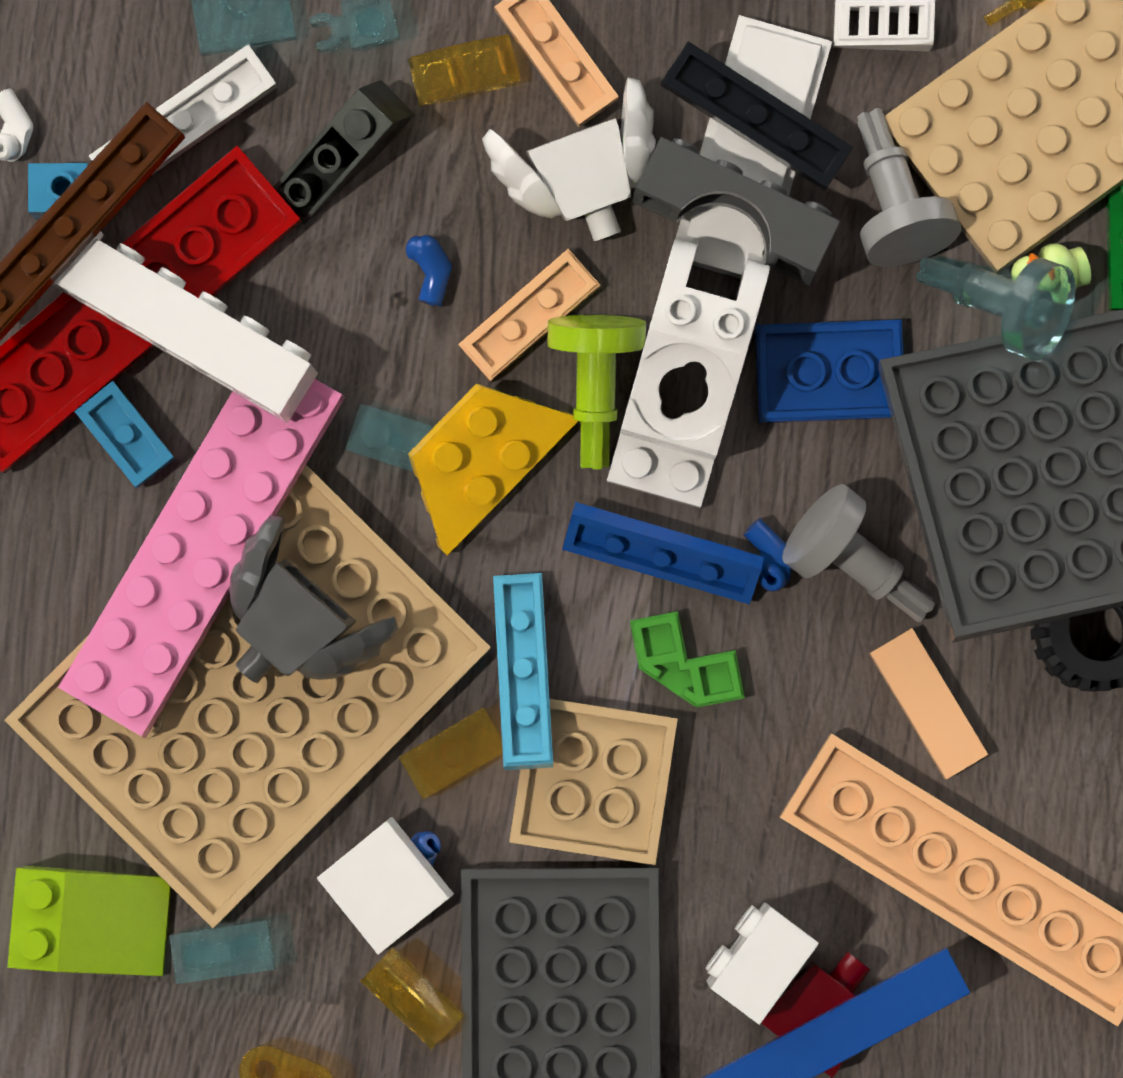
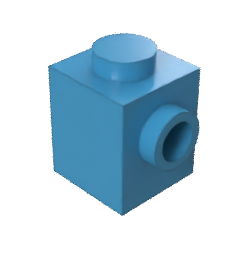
[28,163,88,220]

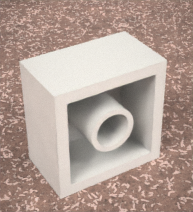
[705,902,819,1025]

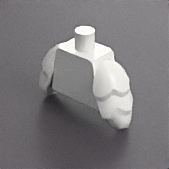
[482,78,656,241]

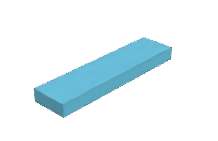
[493,573,553,770]

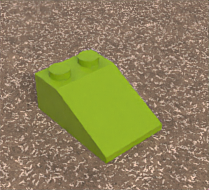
[7,866,171,976]

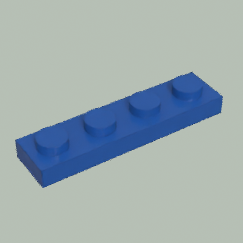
[562,502,764,605]

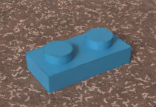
[74,381,176,489]

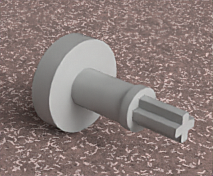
[857,108,961,267]
[782,484,935,622]

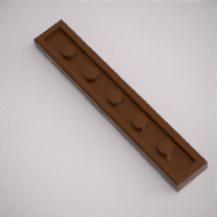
[0,101,186,341]

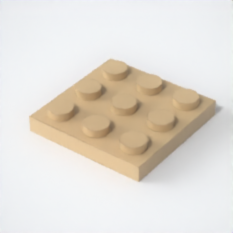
[509,699,678,865]

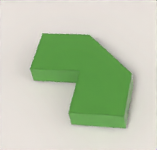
[630,611,745,708]

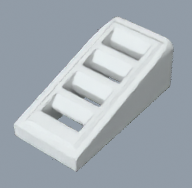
[833,0,935,52]

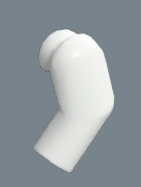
[0,88,33,162]

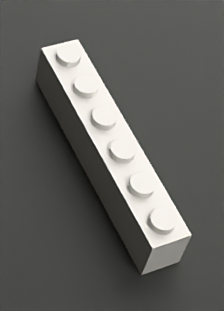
[52,231,318,424]

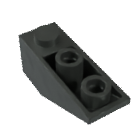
[273,80,415,225]

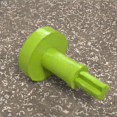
[547,315,646,470]

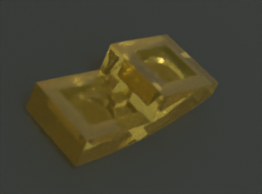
[408,34,521,106]

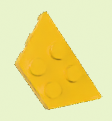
[408,384,578,556]

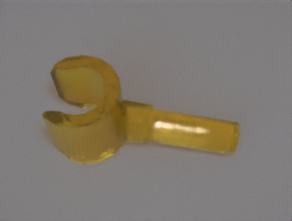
[983,0,1045,26]

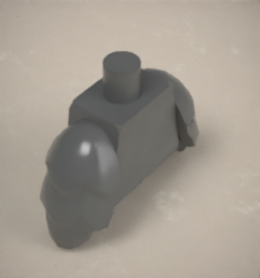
[229,515,398,683]

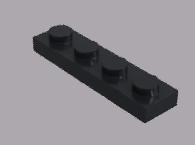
[661,41,853,191]

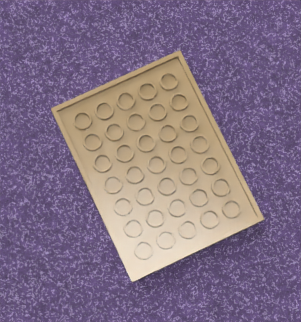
[4,465,491,928]

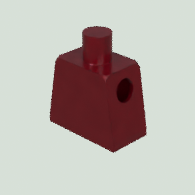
[761,952,871,1078]

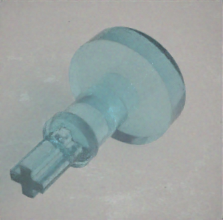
[916,257,1076,360]

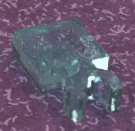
[309,0,400,53]

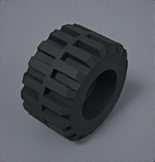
[1030,606,1123,692]

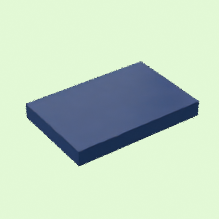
[755,320,903,423]

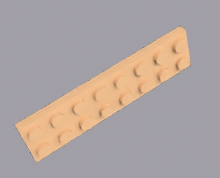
[779,734,1123,1026]

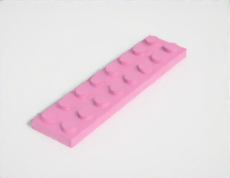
[58,379,345,738]

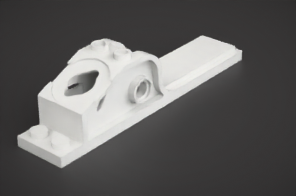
[607,15,832,508]

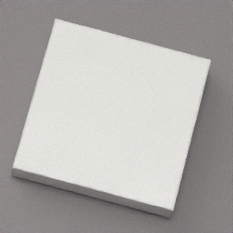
[317,817,454,955]

